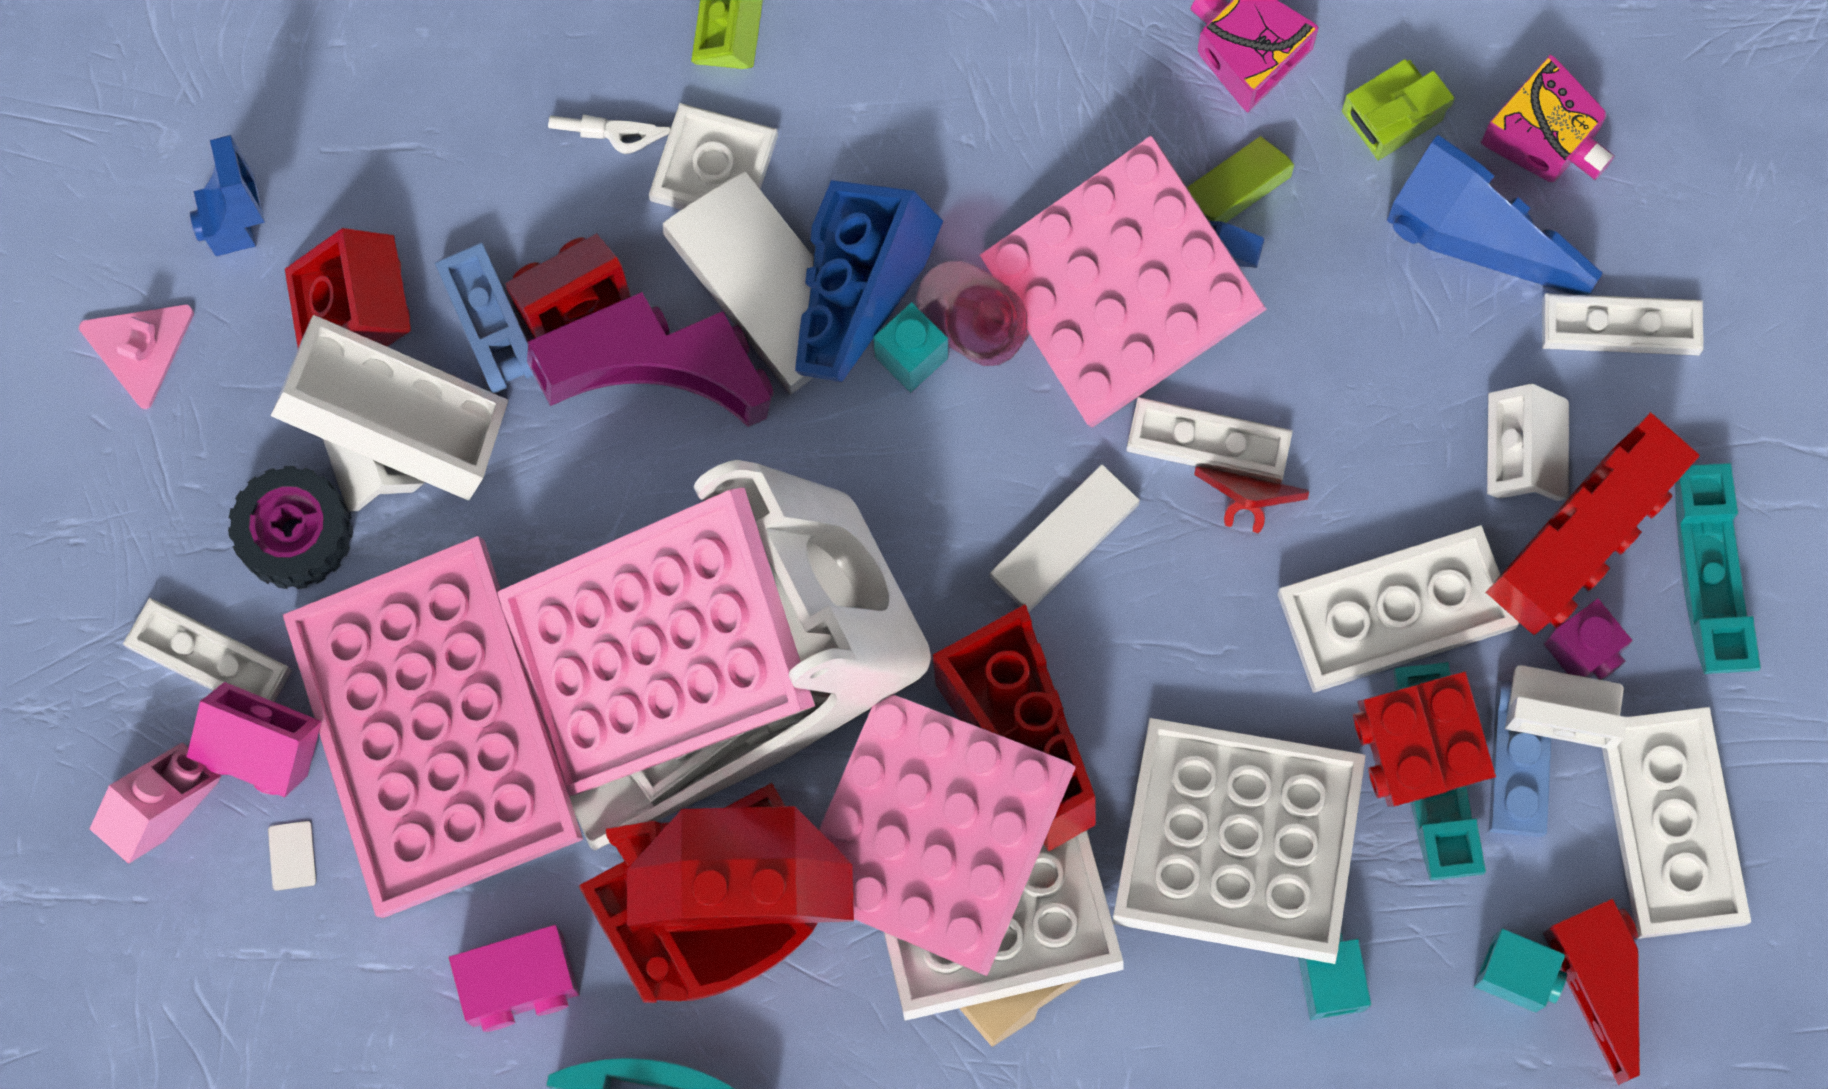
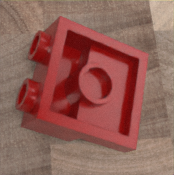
[1353,671,1496,807]

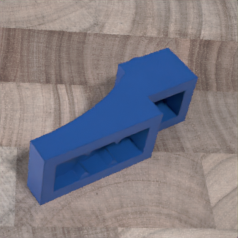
[190,135,265,257]

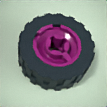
[228,466,353,589]

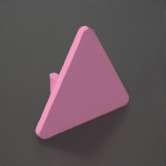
[79,305,194,409]

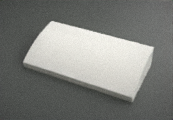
[663,172,814,395]
[271,315,509,501]

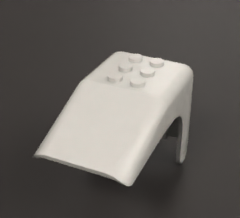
[570,460,931,851]

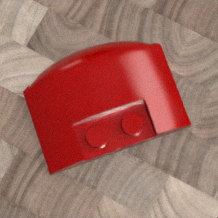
[579,782,818,1003]

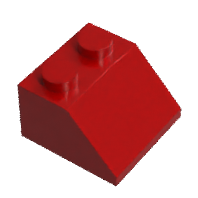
[284,228,411,348]
[505,233,631,339]

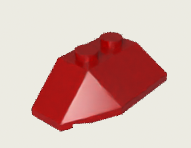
[627,806,854,927]

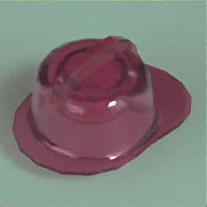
[916,261,1030,366]

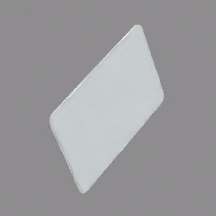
[268,821,316,891]

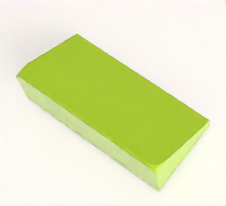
[691,0,763,69]
[1187,136,1294,223]

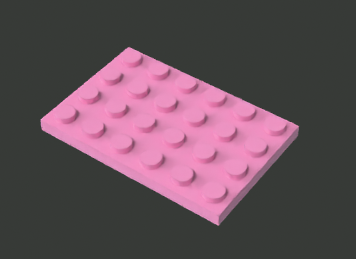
[497,487,815,797]
[283,536,583,918]

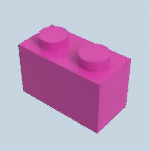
[187,682,322,797]
[448,924,580,1032]

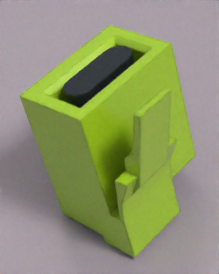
[1341,59,1455,161]

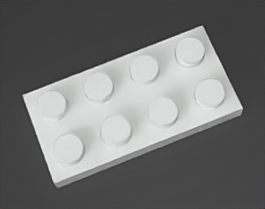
[1277,525,1519,693]
[1602,707,1751,939]

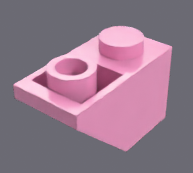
[90,742,221,864]

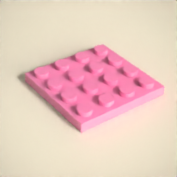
[980,136,1267,428]
[819,694,1076,976]

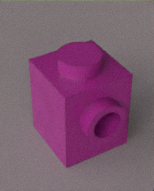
[1544,598,1633,680]

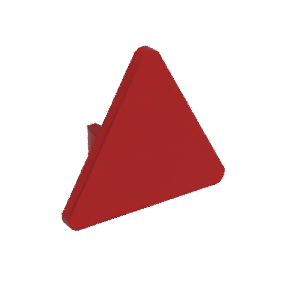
[1194,466,1310,533]

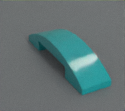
[1675,463,1761,674]
[1393,662,1486,881]
[546,1058,735,1089]

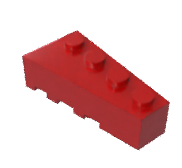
[1485,412,1700,635]
[932,604,1096,851]

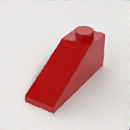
[1543,898,1640,1085]

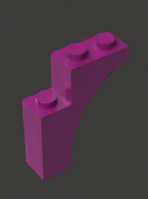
[527,292,774,427]

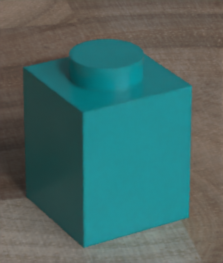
[873,302,948,393]
[1474,928,1568,1013]
[1298,933,1371,1021]

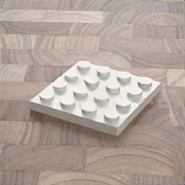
[1113,718,1366,964]
[884,830,1123,1021]

